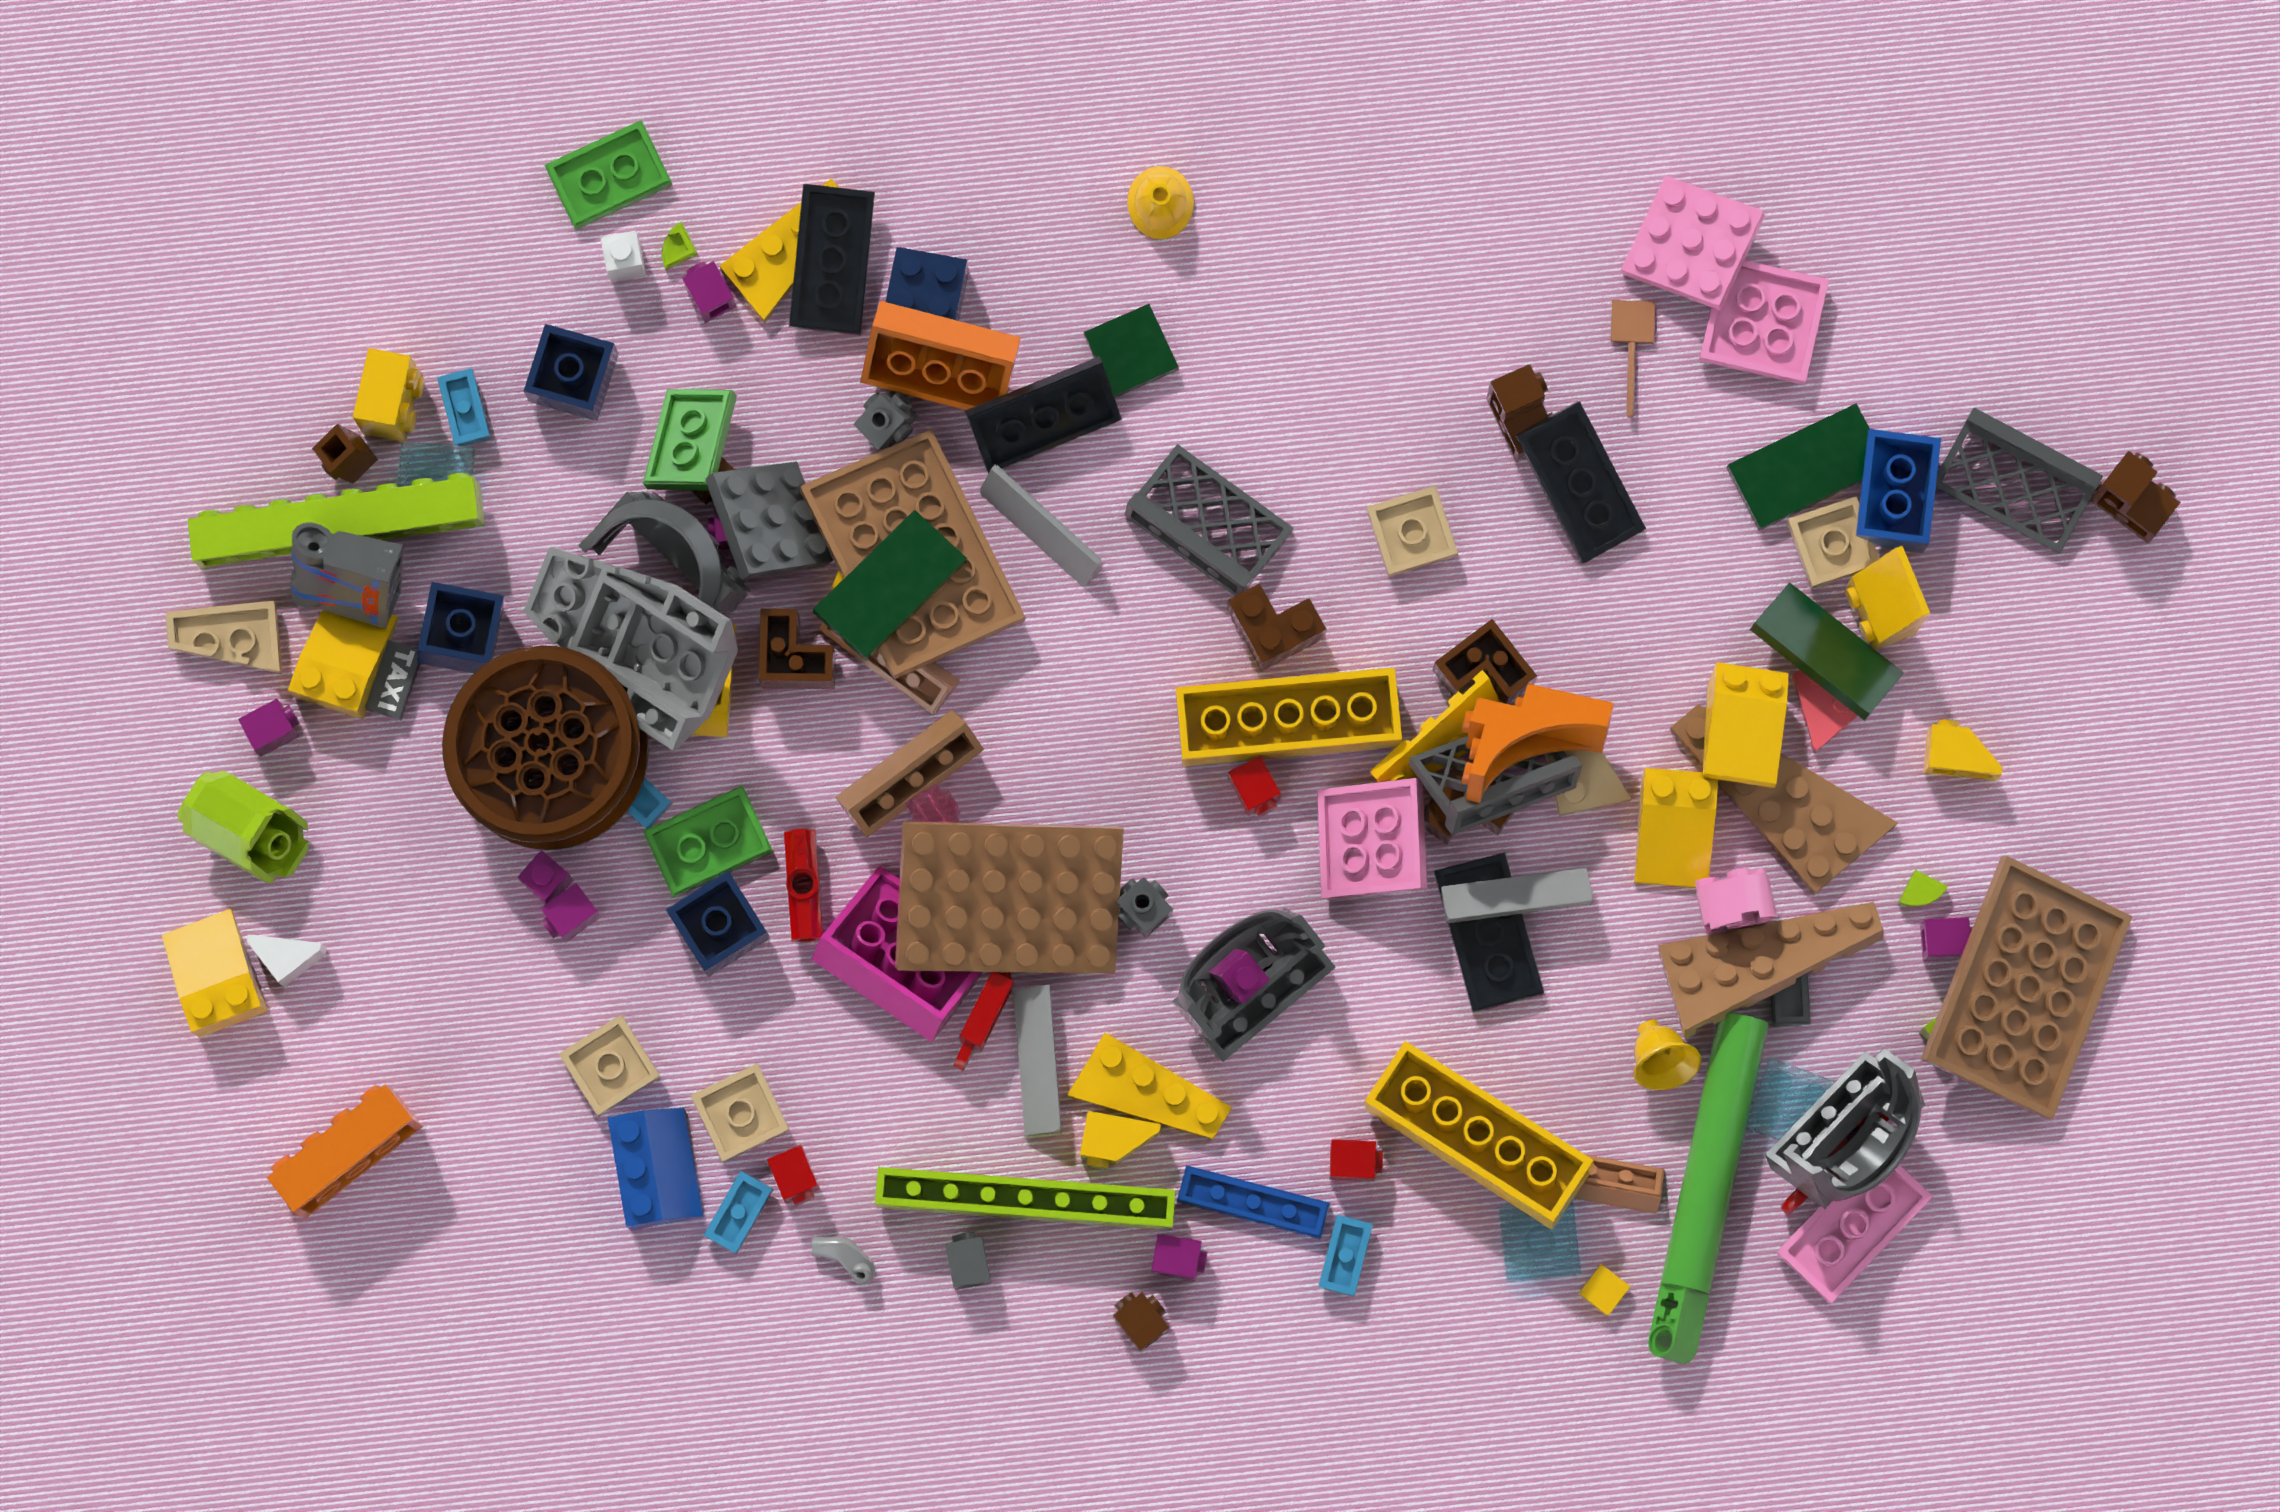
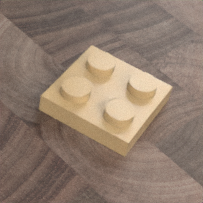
[1366,485,1458,578]
[1787,496,1879,589]
[559,1014,661,1117]
[691,1063,790,1163]

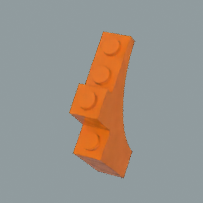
[1462,683,1614,803]

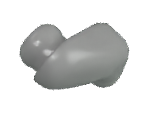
[812,1236,875,1284]

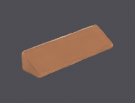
[818,623,960,715]
[1574,1154,1664,1214]

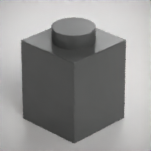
[945,1232,991,1290]

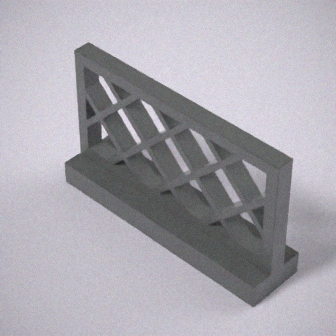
[1936,407,2103,554]
[1124,444,1294,596]
[1408,736,1582,835]

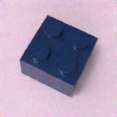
[885,247,969,321]
[523,324,619,421]
[417,582,504,674]
[666,871,770,977]

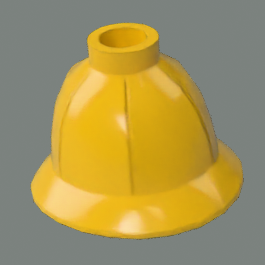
[1127,166,1194,240]
[1633,1019,1701,1090]

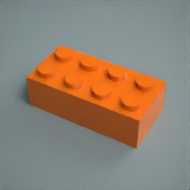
[860,301,1021,410]
[266,1084,423,1219]

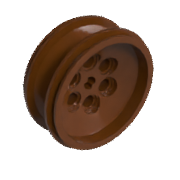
[442,645,649,850]

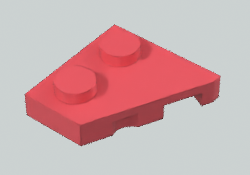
[1792,669,1858,753]

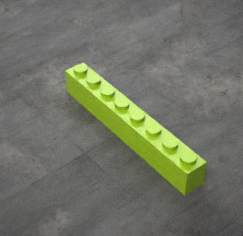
[188,473,485,568]
[875,1167,1176,1231]

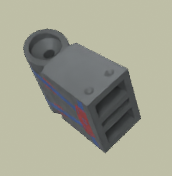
[291,522,403,629]

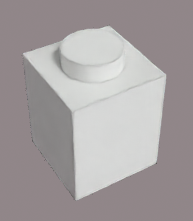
[600,230,646,283]

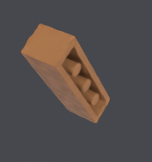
[835,710,984,838]

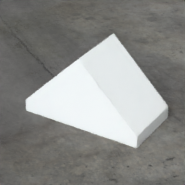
[247,934,327,987]

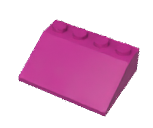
[811,865,983,1042]

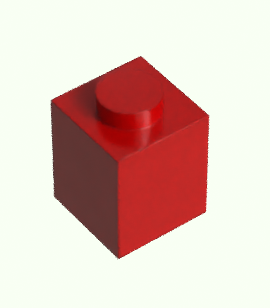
[1228,755,1281,817]
[1329,1139,1383,1182]
[767,1145,820,1206]

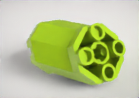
[178,770,308,883]

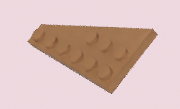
[1670,704,1898,895]
[1658,902,1884,1039]

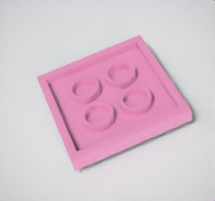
[1621,176,1765,311]
[1699,260,1829,385]
[1317,778,1427,900]

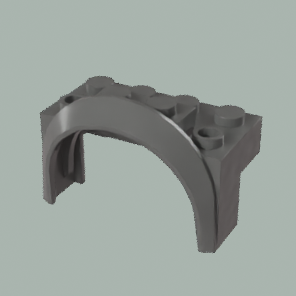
[578,491,751,613]
[1172,907,1336,1062]
[1765,1048,1925,1209]

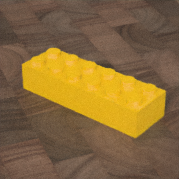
[1176,667,1402,767]
[1364,1041,1594,1230]

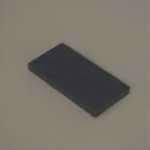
[788,184,875,336]
[965,356,1122,474]
[1515,401,1646,564]
[1434,852,1544,1013]

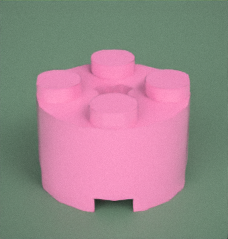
[1695,868,1777,935]

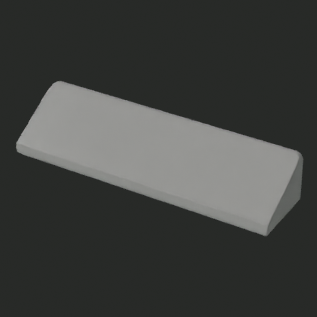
[980,465,1102,586]
[1441,868,1593,923]
[1013,984,1062,1136]

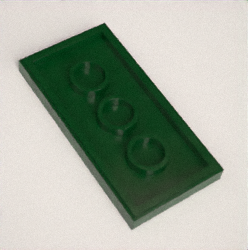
[1726,403,1870,531]
[813,510,967,662]
[1749,582,1904,721]

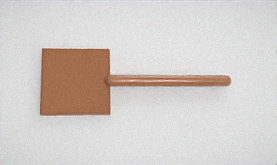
[1611,300,1655,418]

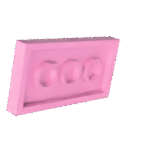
[1775,1165,1933,1304]

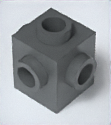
[853,391,919,450]
[1116,877,1173,939]

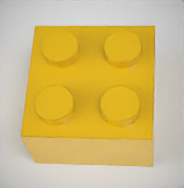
[352,348,425,443]

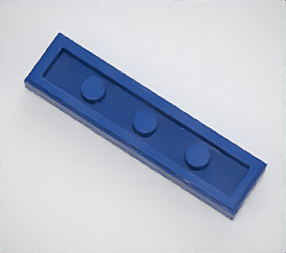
[1177,1165,1330,1239]

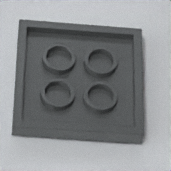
[705,461,833,579]

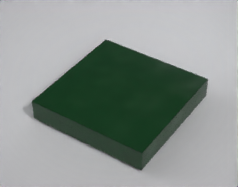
[1084,304,1179,398]

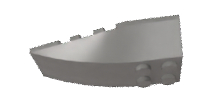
[523,547,738,750]

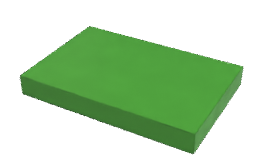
[544,120,673,230]
[643,389,737,491]
[643,785,774,898]

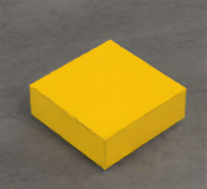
[1578,1264,1631,1317]

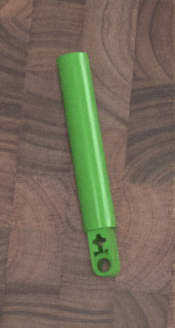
[1648,1013,1769,1364]

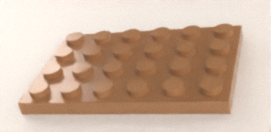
[800,429,1026,680]
[895,821,1124,974]
[1921,856,2133,1119]

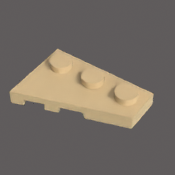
[166,600,282,674]
[1545,751,1632,817]

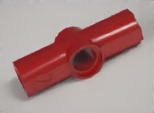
[784,829,823,943]

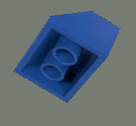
[1856,429,1941,554]
[607,1107,704,1231]

